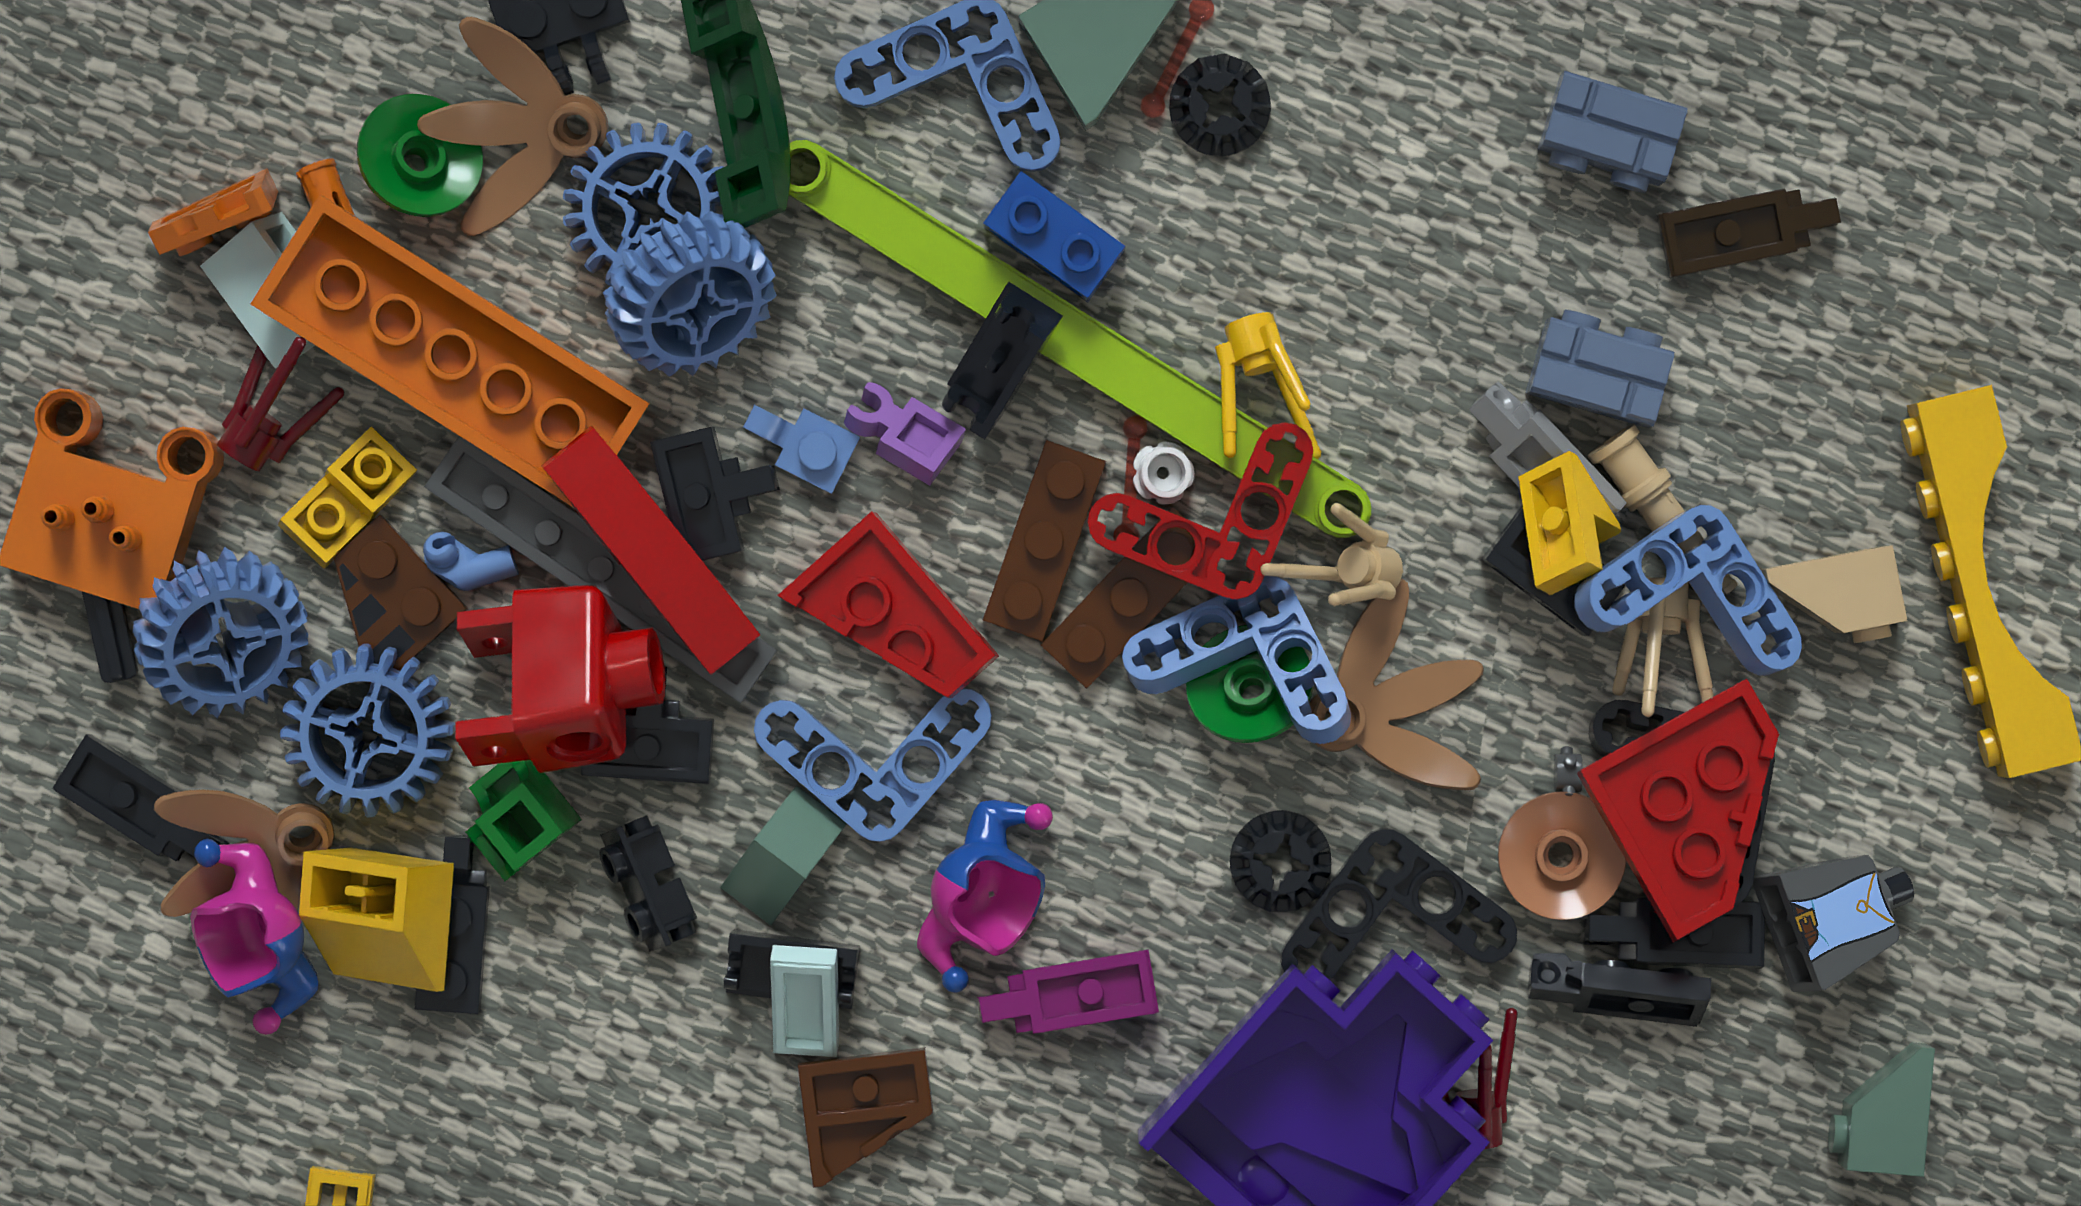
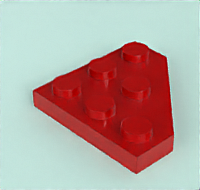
[1577,678,1779,942]

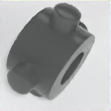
[1554,746,1583,796]

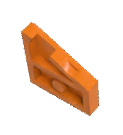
[148,168,278,256]

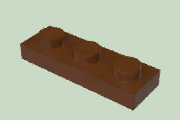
[983,440,1106,642]
[1041,507,1195,689]

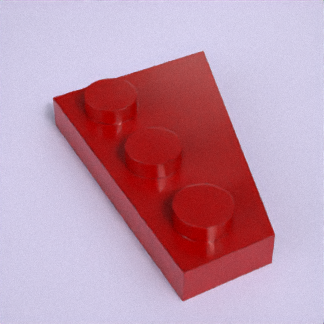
[777,511,999,698]

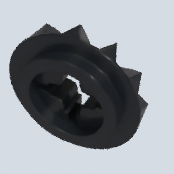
[1169,53,1271,157]
[1230,810,1331,912]

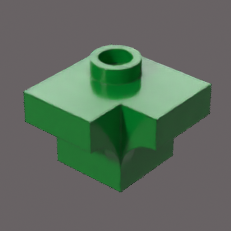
[465,760,582,881]

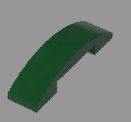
[681,0,791,228]

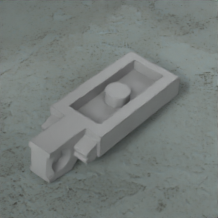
[1469,382,1627,515]

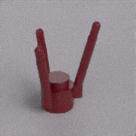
[217,336,344,472]
[1442,1008,1518,1149]

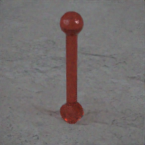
[1140,0,1214,118]
[1113,415,1148,547]

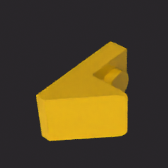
[1518,451,1621,595]

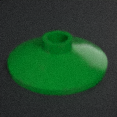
[356,94,483,217]
[1186,625,1313,743]

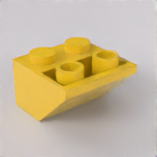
[299,847,454,992]

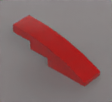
[541,426,761,675]

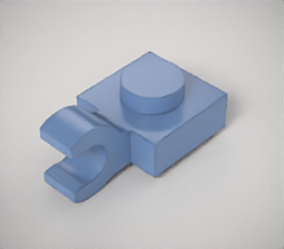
[743,405,860,494]

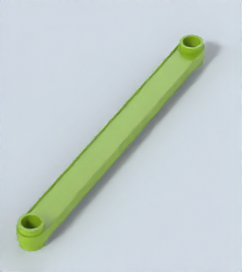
[789,140,1371,538]

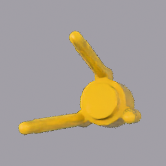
[1215,312,1321,459]

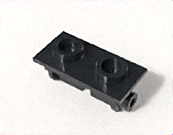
[599,815,697,952]

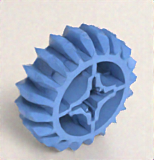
[563,123,724,286]
[603,211,777,377]
[133,547,308,719]
[280,644,455,817]

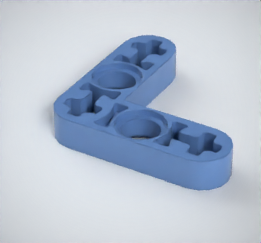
[834,0,1060,172]
[1574,505,1802,676]
[1122,576,1351,744]
[754,688,992,842]

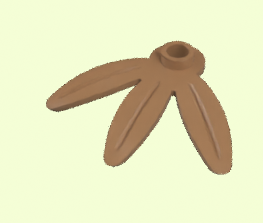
[417,16,608,236]
[1309,579,1484,790]
[154,789,334,917]

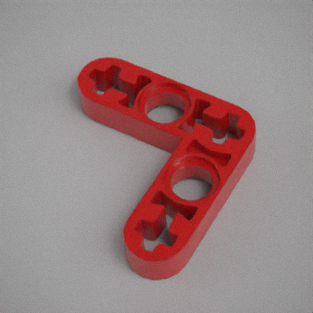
[1087,422,1314,600]

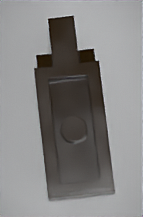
[1657,188,1841,278]

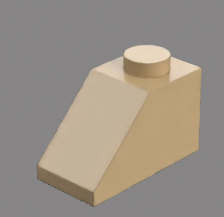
[1760,545,1907,643]

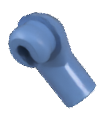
[423,532,519,591]

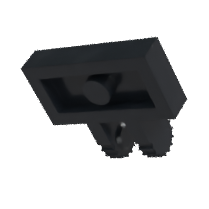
[488,0,631,96]

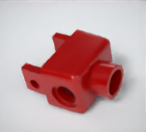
[455,585,666,773]

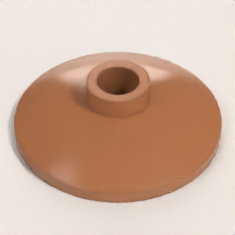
[1498,792,1626,920]

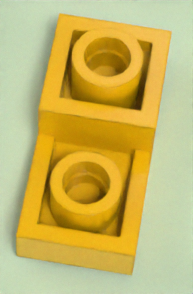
[278,427,417,569]

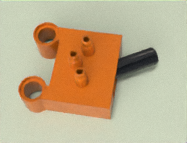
[0,388,224,683]

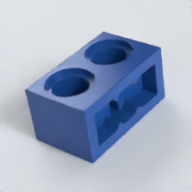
[983,171,1125,303]

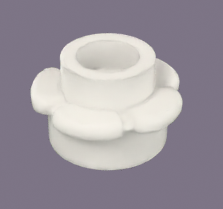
[1133,441,1195,505]

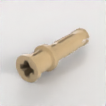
[1587,423,1738,608]

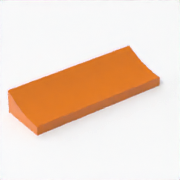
[250,195,650,508]

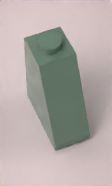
[1018,0,1180,131]

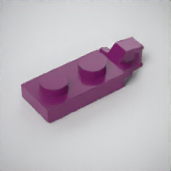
[977,949,1159,1034]

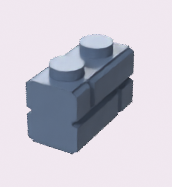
[1538,71,1688,193]
[1525,309,1675,428]

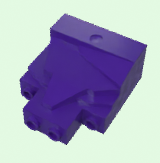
[1138,949,1493,1206]

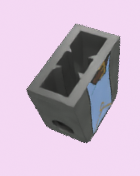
[1753,855,1914,992]

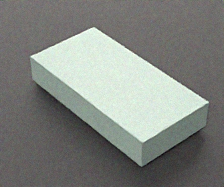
[770,945,839,1057]

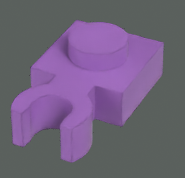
[844,382,966,486]

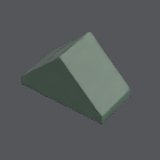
[720,786,847,925]

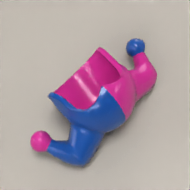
[917,800,1053,993]
[190,839,318,1035]

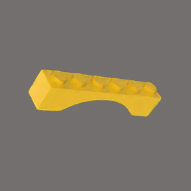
[1900,385,2081,778]

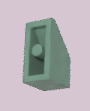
[1828,1042,1935,1177]

